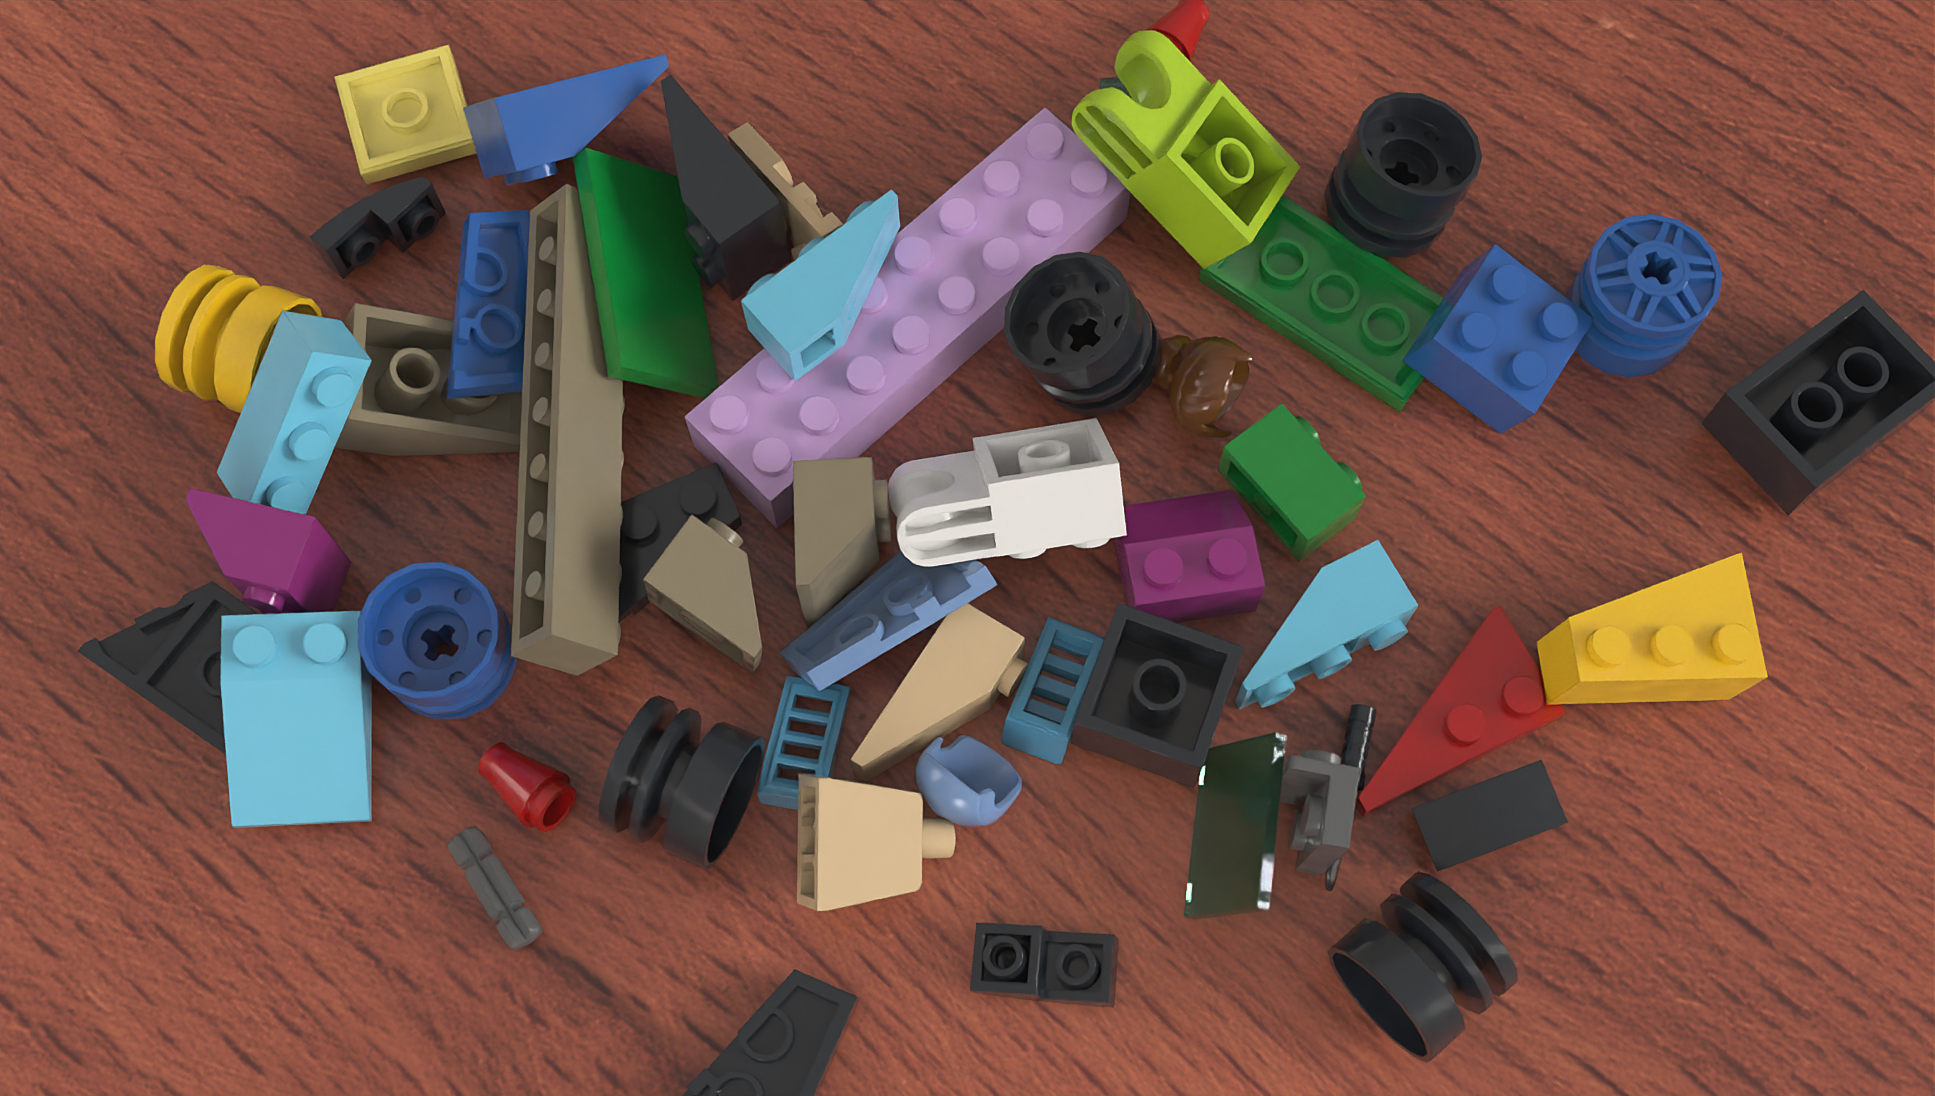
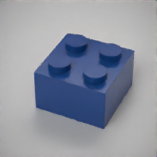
[1402,244,1594,434]

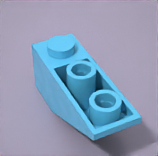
[741,189,900,382]
[1235,540,1418,709]

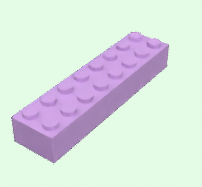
[685,108,1130,529]

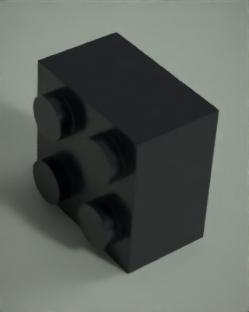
[1071,603,1244,788]

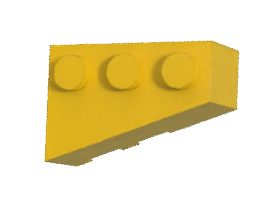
[1537,552,1768,705]

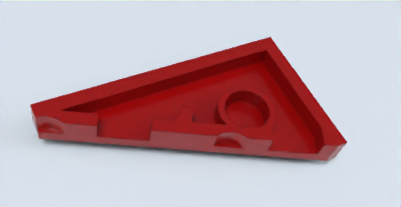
[1356,606,1566,817]

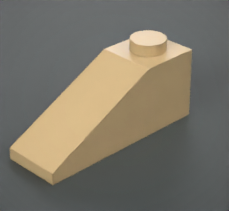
[851,603,1029,782]

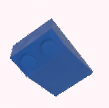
[463,54,669,185]

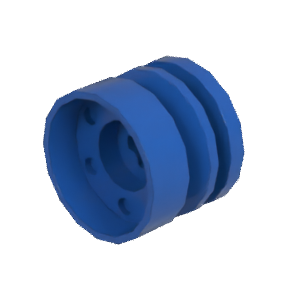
[1565,214,1722,378]
[358,562,518,721]

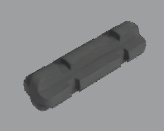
[448,826,542,950]

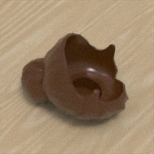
[1154,334,1253,438]

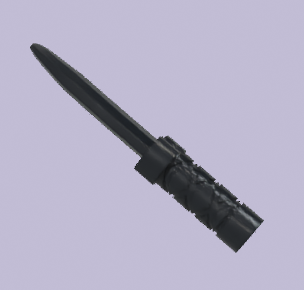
[1325,704,1377,891]

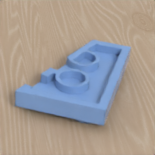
[780,551,998,691]

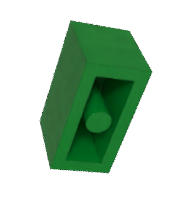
[1217,403,1366,562]

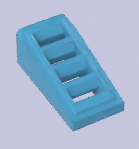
[1001,617,1105,764]
[757,676,851,810]

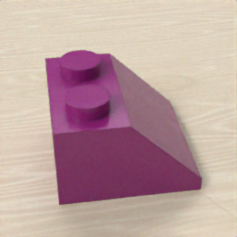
[185,488,351,614]
[1113,490,1265,623]

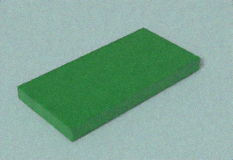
[573,148,719,398]
[1199,194,1444,412]

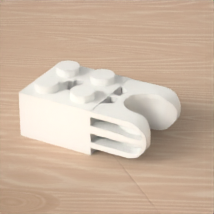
[888,418,1127,567]

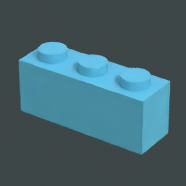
[217,310,372,515]

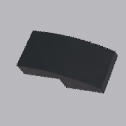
[310,177,446,279]
[1412,759,1568,872]
[970,923,1119,1007]

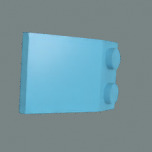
[220,611,372,828]

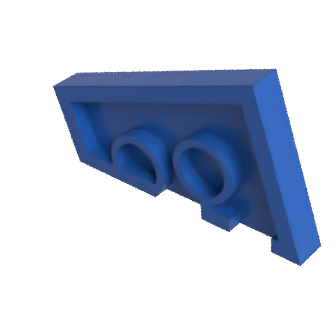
[446,210,530,399]

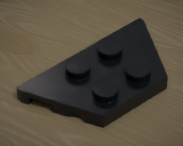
[78,581,259,755]

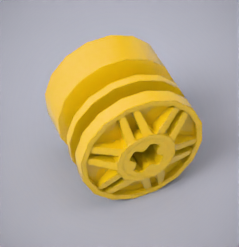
[155,264,322,413]

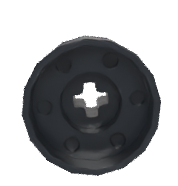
[1324,92,1482,258]
[1004,251,1161,416]
[599,695,765,870]
[1327,871,1518,1063]

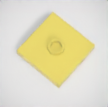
[335,45,476,185]

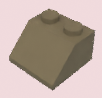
[793,457,891,627]
[643,515,762,675]

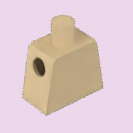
[797,774,956,911]

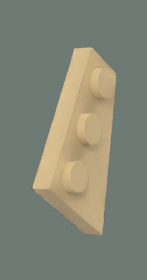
[727,122,843,260]

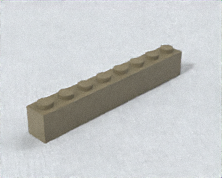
[511,184,625,676]

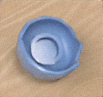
[915,735,1022,827]

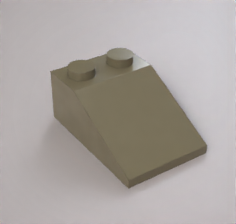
[334,303,522,456]

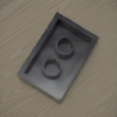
[1701,290,1935,515]

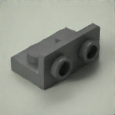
[1266,750,1360,875]

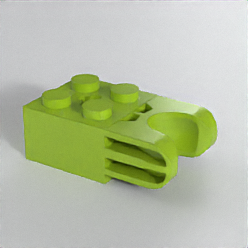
[1072,30,1300,269]

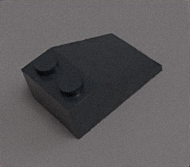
[661,74,791,301]

